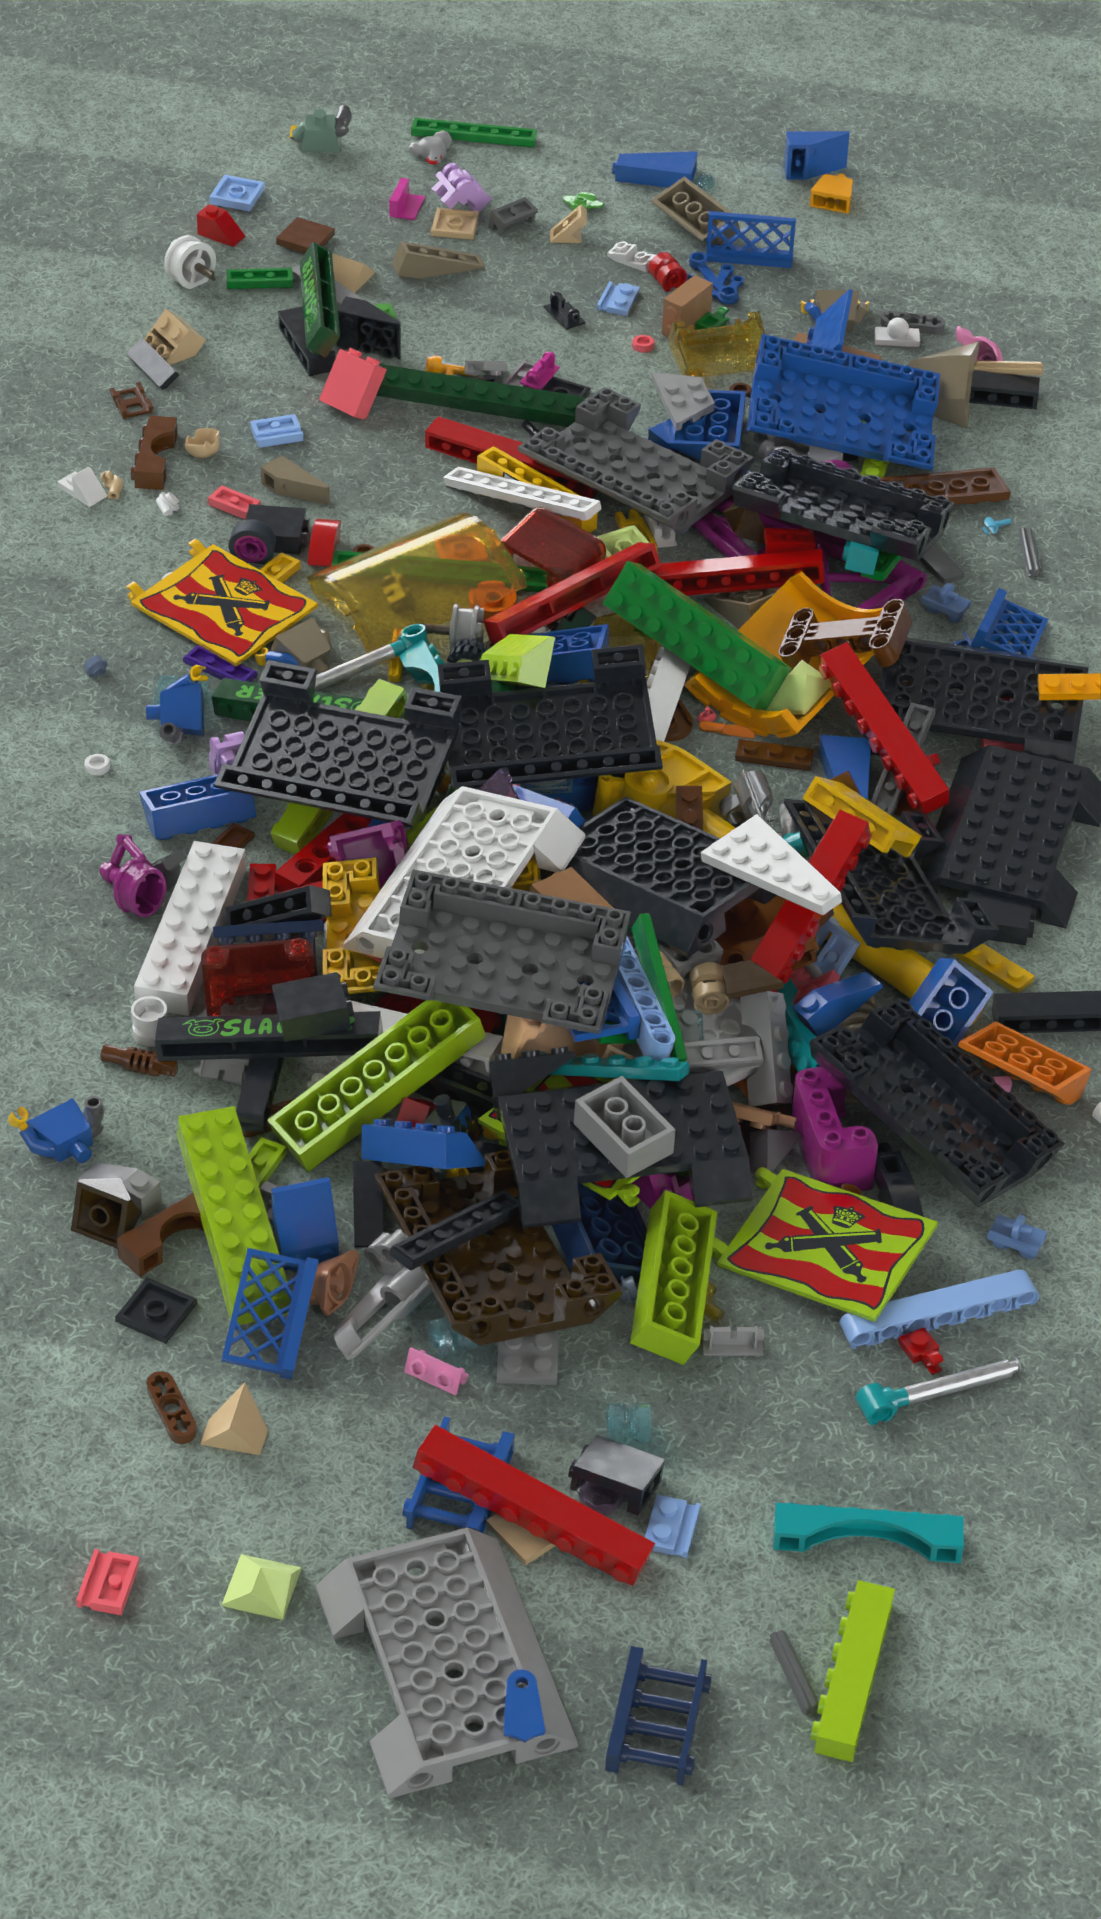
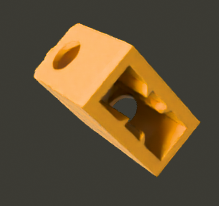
[810,173,853,214]

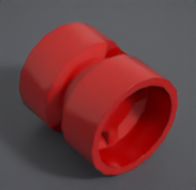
[648,252,687,292]

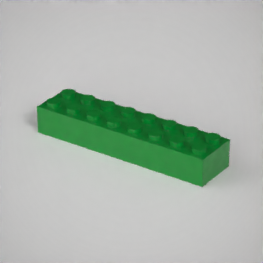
[602,561,792,711]

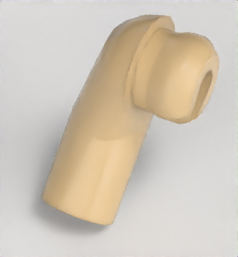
[100,471,123,499]

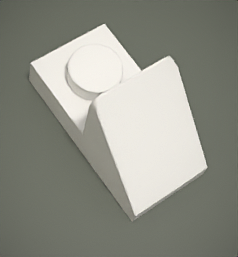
[57,467,107,507]

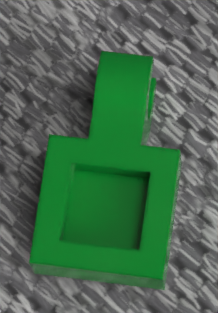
[695,306,729,337]

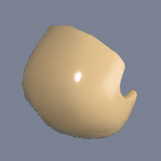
[185,428,220,459]

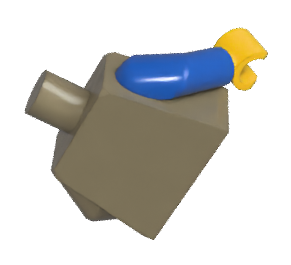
[801,290,869,339]
[254,617,331,675]

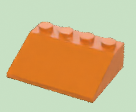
[958,1021,1092,1105]

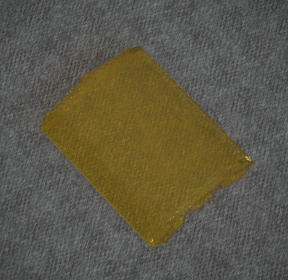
[307,513,527,653]

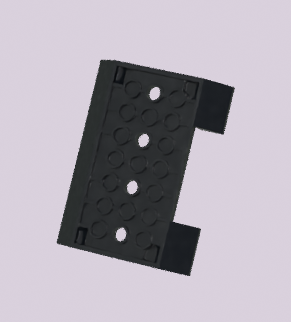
[732,448,955,561]
[870,637,1089,764]
[540,797,778,957]
[809,998,1065,1208]

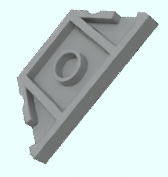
[652,373,715,431]

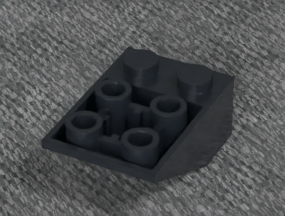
[337,296,401,360]

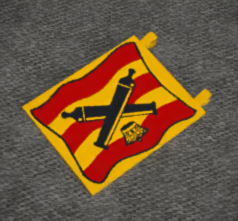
[126,539,318,667]

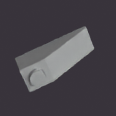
[77,1162,162,1220]

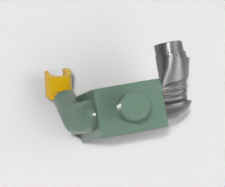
[290,105,352,153]

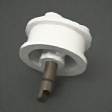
[164,235,216,289]

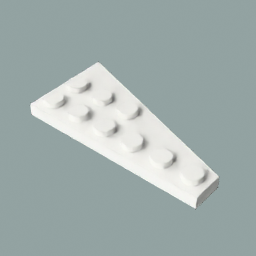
[701,814,842,915]

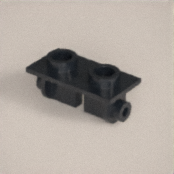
[544,291,585,330]

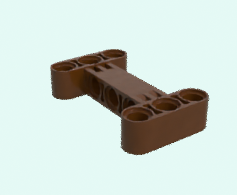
[778,599,912,673]

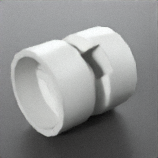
[131,996,168,1047]

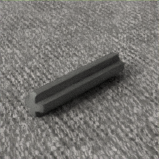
[1019,527,1041,577]
[770,1630,819,1714]

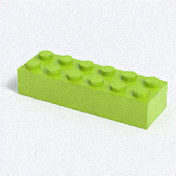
[630,1190,717,1365]

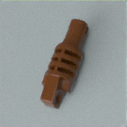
[100,1044,178,1077]

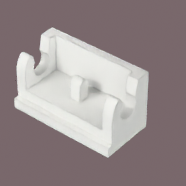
[643,515,677,548]

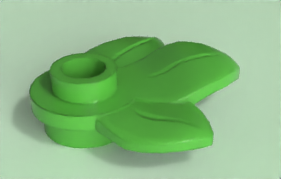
[563,192,605,213]

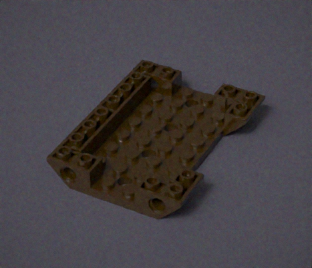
[375,1150,623,1346]

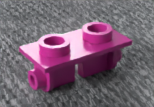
[519,351,560,390]

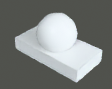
[874,317,920,347]

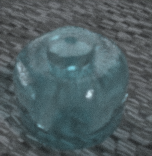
[693,174,715,190]

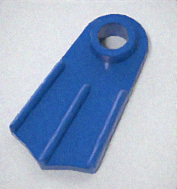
[504,1669,545,1743]

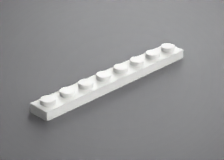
[443,467,601,520]

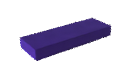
[183,645,258,682]

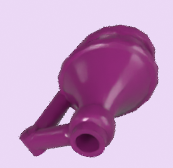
[99,834,166,917]

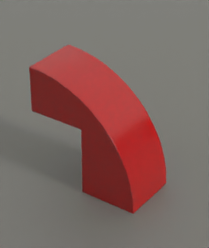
[308,518,341,567]

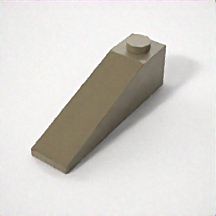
[392,241,485,279]

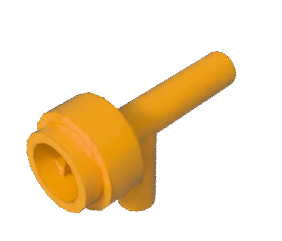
[425,355,478,377]

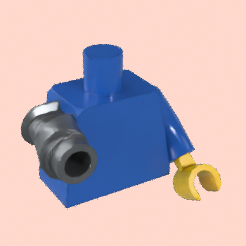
[146,665,208,744]
[8,1096,105,1163]

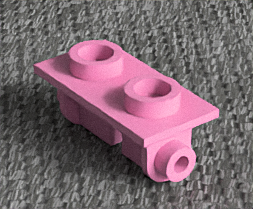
[404,1347,469,1395]

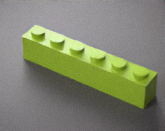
[810,1580,895,1762]

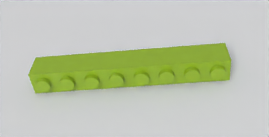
[271,679,408,854]

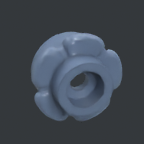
[84,655,108,678]
[619,1276,638,1303]

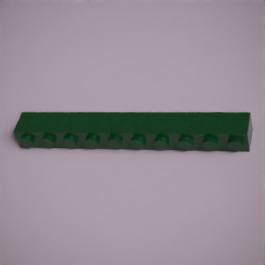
[376,364,585,427]

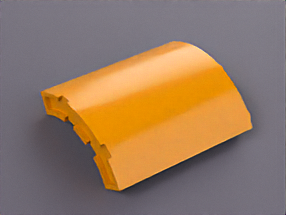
[684,571,883,738]

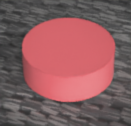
[632,335,655,353]

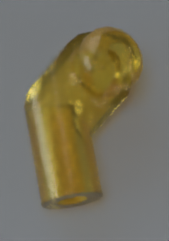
[704,1282,725,1323]

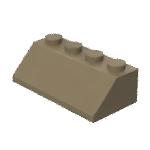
[651,176,740,245]

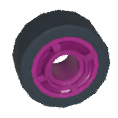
[228,520,276,564]

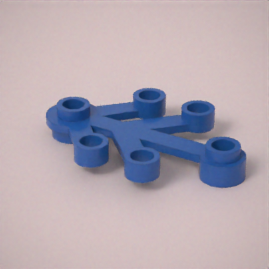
[686,252,744,304]

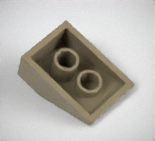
[705,588,780,630]

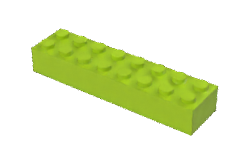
[267,1000,486,1172]
[177,1106,291,1325]

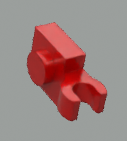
[898,1327,943,1375]

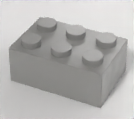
[574,1076,675,1178]

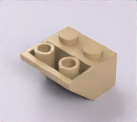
[144,309,206,365]

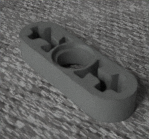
[880,311,945,334]

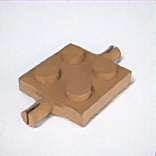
[732,1102,797,1130]

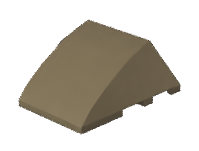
[909,342,979,429]

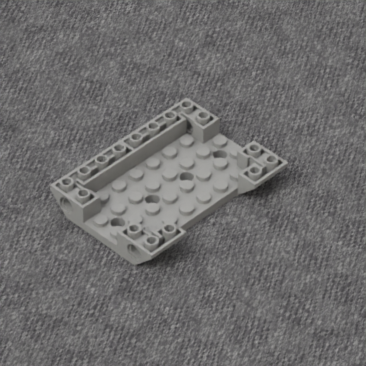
[316,1528,578,1799]

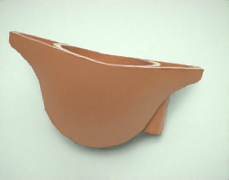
[309,1249,360,1316]

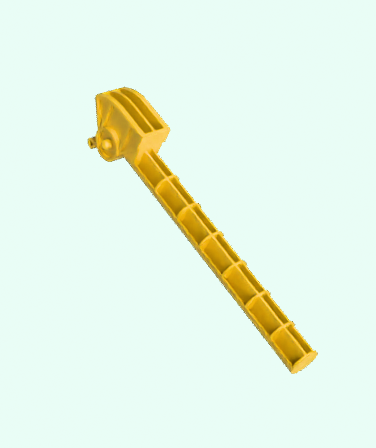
[592,740,985,1024]

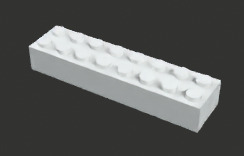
[134,841,246,1016]

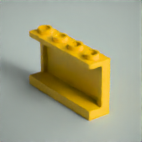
[803,776,922,858]

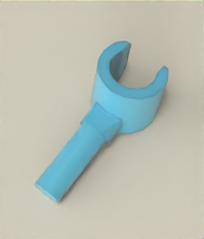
[982,517,1012,535]

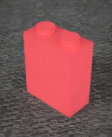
[319,348,387,420]

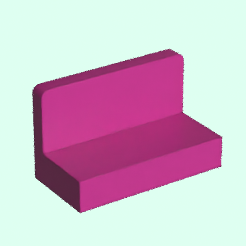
[389,178,425,220]

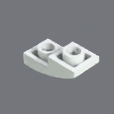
[607,242,655,273]

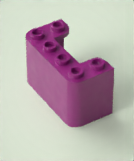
[792,1067,878,1191]

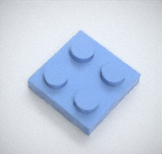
[209,175,265,212]

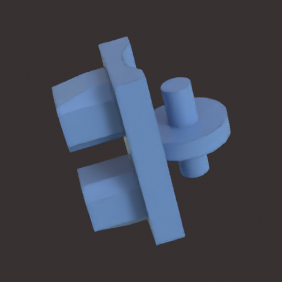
[920,583,971,623]
[987,1214,1047,1259]

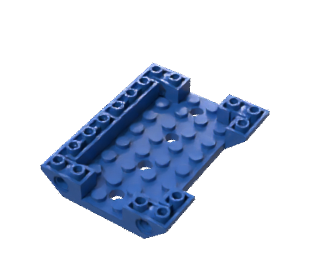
[747,334,940,471]

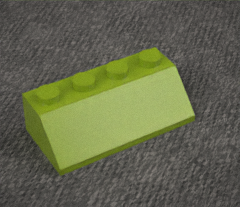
[480,634,555,688]

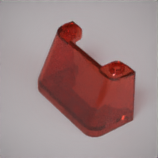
[490,507,606,588]
[201,938,315,1016]

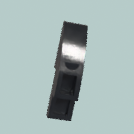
[874,1142,924,1217]

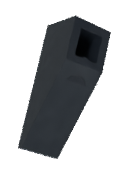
[488,1047,576,1096]

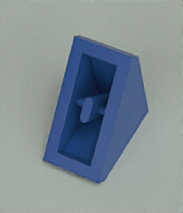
[648,419,675,453]

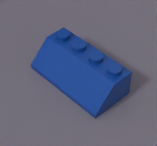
[139,774,256,840]
[909,958,994,1046]
[361,1119,485,1169]

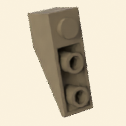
[261,456,330,505]

